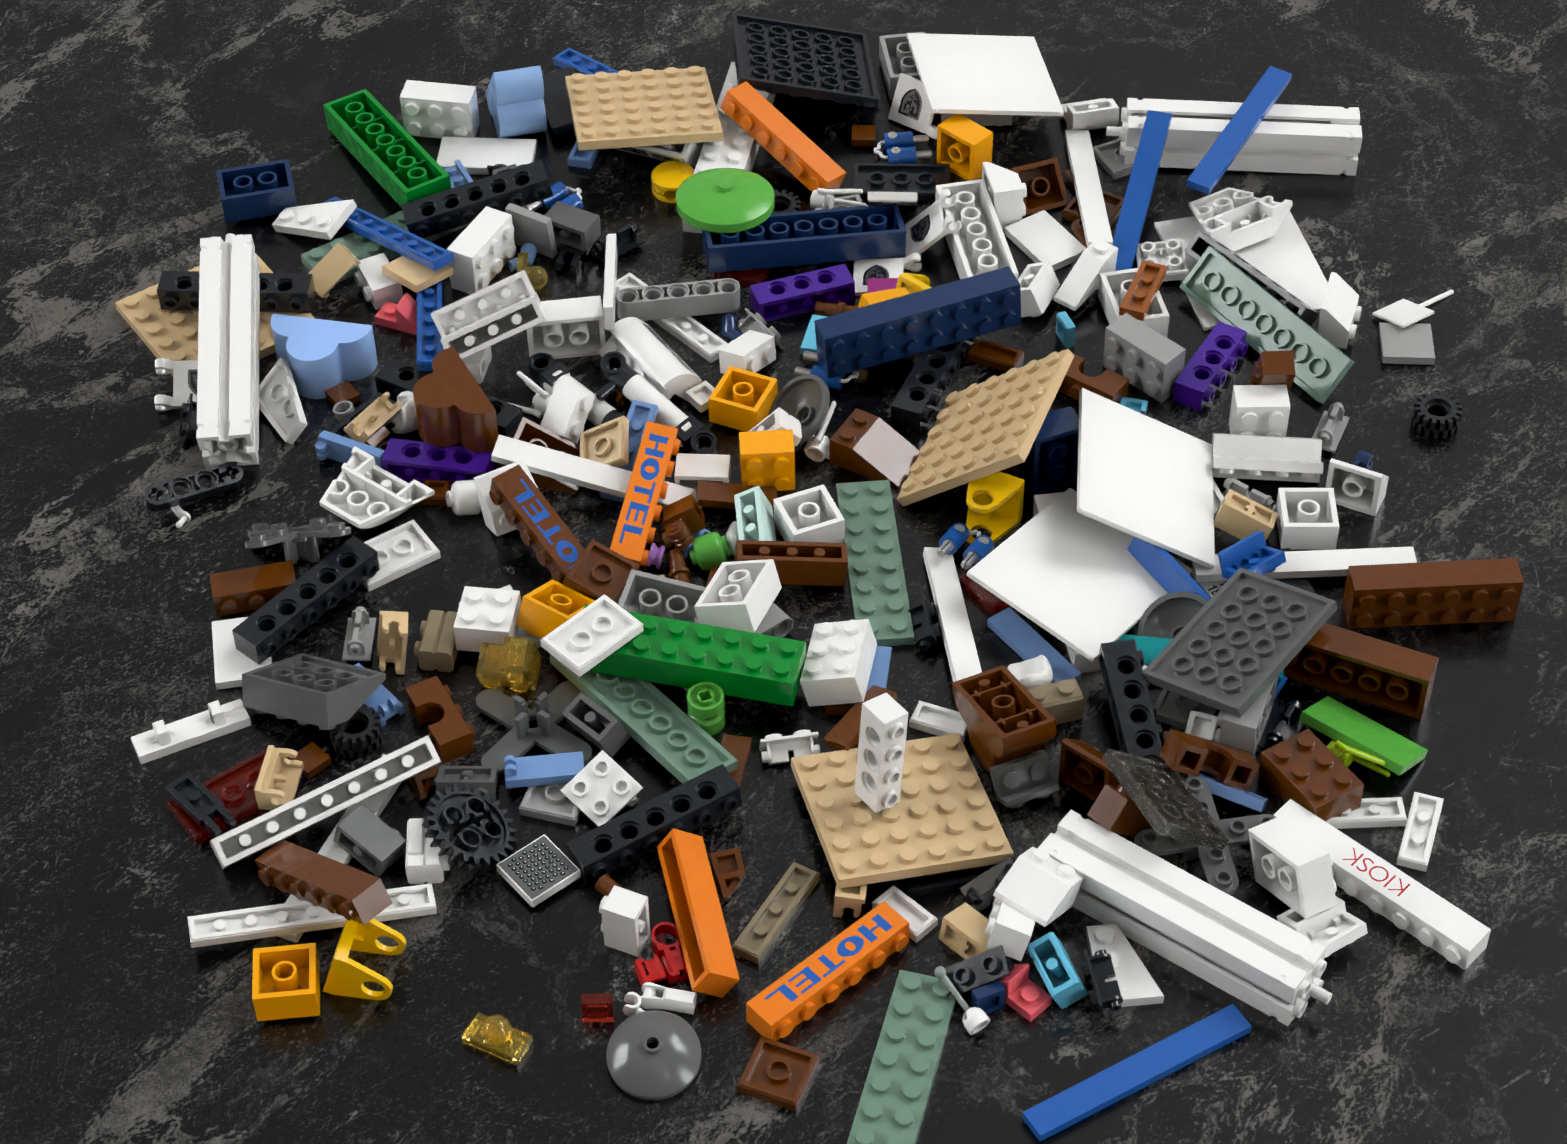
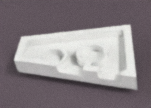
[272,199,357,240]
[259,357,308,445]
[1086,924,1164,1007]

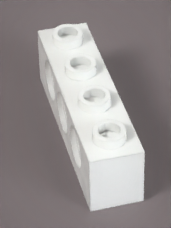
[854,692,909,813]

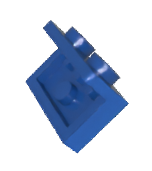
[1218,531,1287,580]

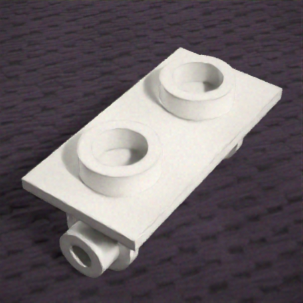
[759,730,820,765]

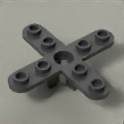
[244,513,351,565]
[476,680,592,775]
[1134,776,1277,896]

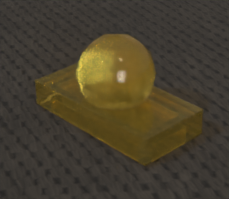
[517,252,548,290]
[462,1012,533,1065]

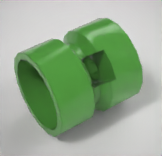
[687,682,725,736]

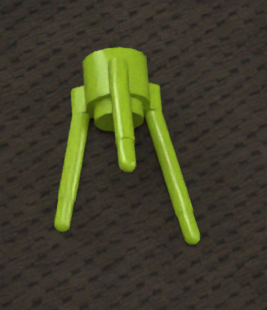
[1326,740,1391,777]

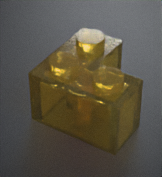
[476,636,542,692]

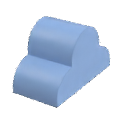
[486,66,547,138]
[270,314,378,399]

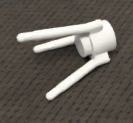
[810,188,867,210]
[507,371,551,419]
[804,401,836,462]

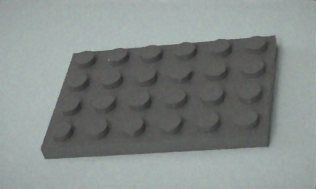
[1142,567,1337,718]

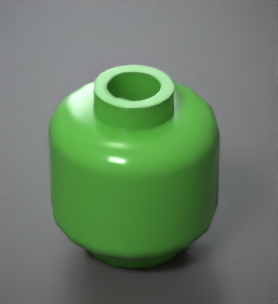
[689,532,731,571]

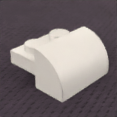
[1061,98,1119,130]
[1277,896,1368,958]

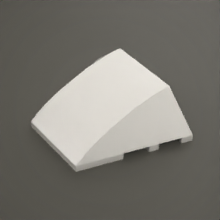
[1189,187,1293,252]
[319,446,435,529]

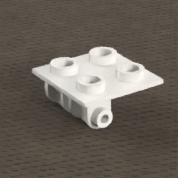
[560,750,643,827]

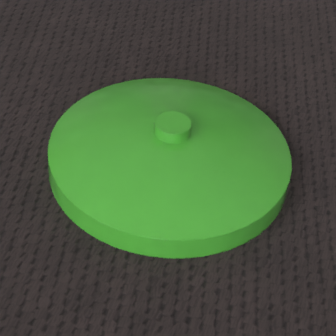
[676,168,775,233]

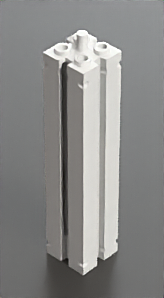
[1106,98,1363,176]
[196,233,260,468]
[1038,810,1332,1026]

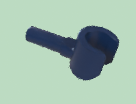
[1351,450,1374,470]

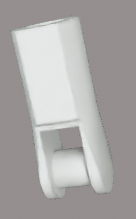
[640,982,697,1014]

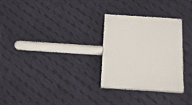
[1372,290,1454,328]

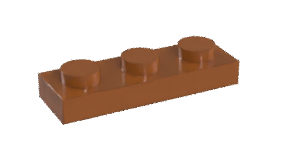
[1119,260,1167,321]

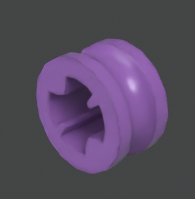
[646,543,666,570]

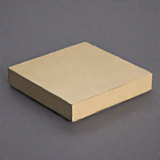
[382,256,454,293]
[580,415,629,468]

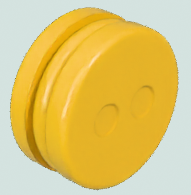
[651,161,695,203]

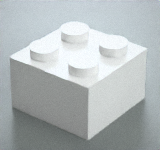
[1229,385,1290,437]
[773,484,845,543]
[1275,488,1339,550]
[453,586,521,655]

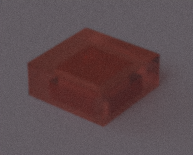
[581,993,614,1022]

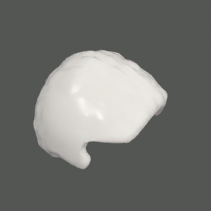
[391,391,418,434]
[1007,655,1053,689]

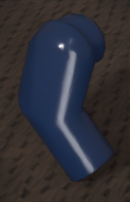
[721,313,743,341]

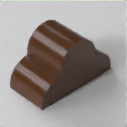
[413,346,499,453]
[952,665,1056,772]

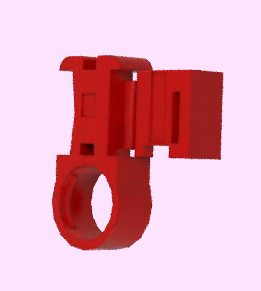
[634,922,689,987]

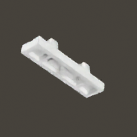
[131,699,251,764]

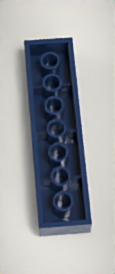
[702,203,906,273]
[814,266,1021,379]

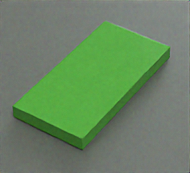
[1299,696,1428,775]

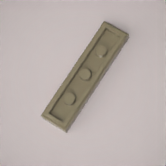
[732,862,820,965]

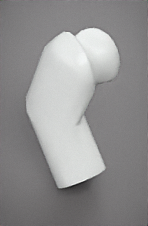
[726,521,739,556]

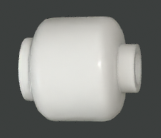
[446,480,482,516]

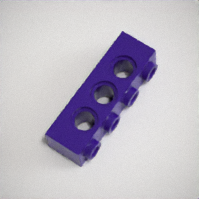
[750,264,855,322]
[1172,321,1248,411]
[382,438,495,484]

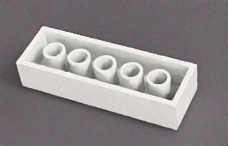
[935,179,1018,280]

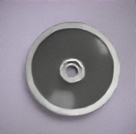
[768,374,830,446]
[1137,592,1208,639]
[606,1010,702,1100]

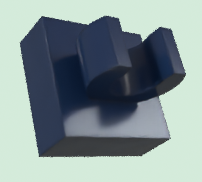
[969,980,1006,1014]

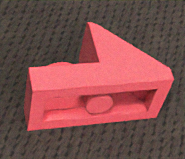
[374,293,417,335]
[984,964,1052,1022]

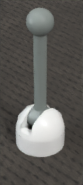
[934,966,990,1035]

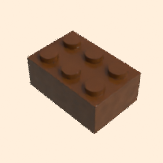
[1259,729,1364,822]

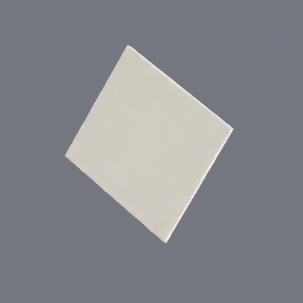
[907,33,1064,116]
[1154,210,1328,331]
[1077,388,1215,569]
[966,488,1193,662]

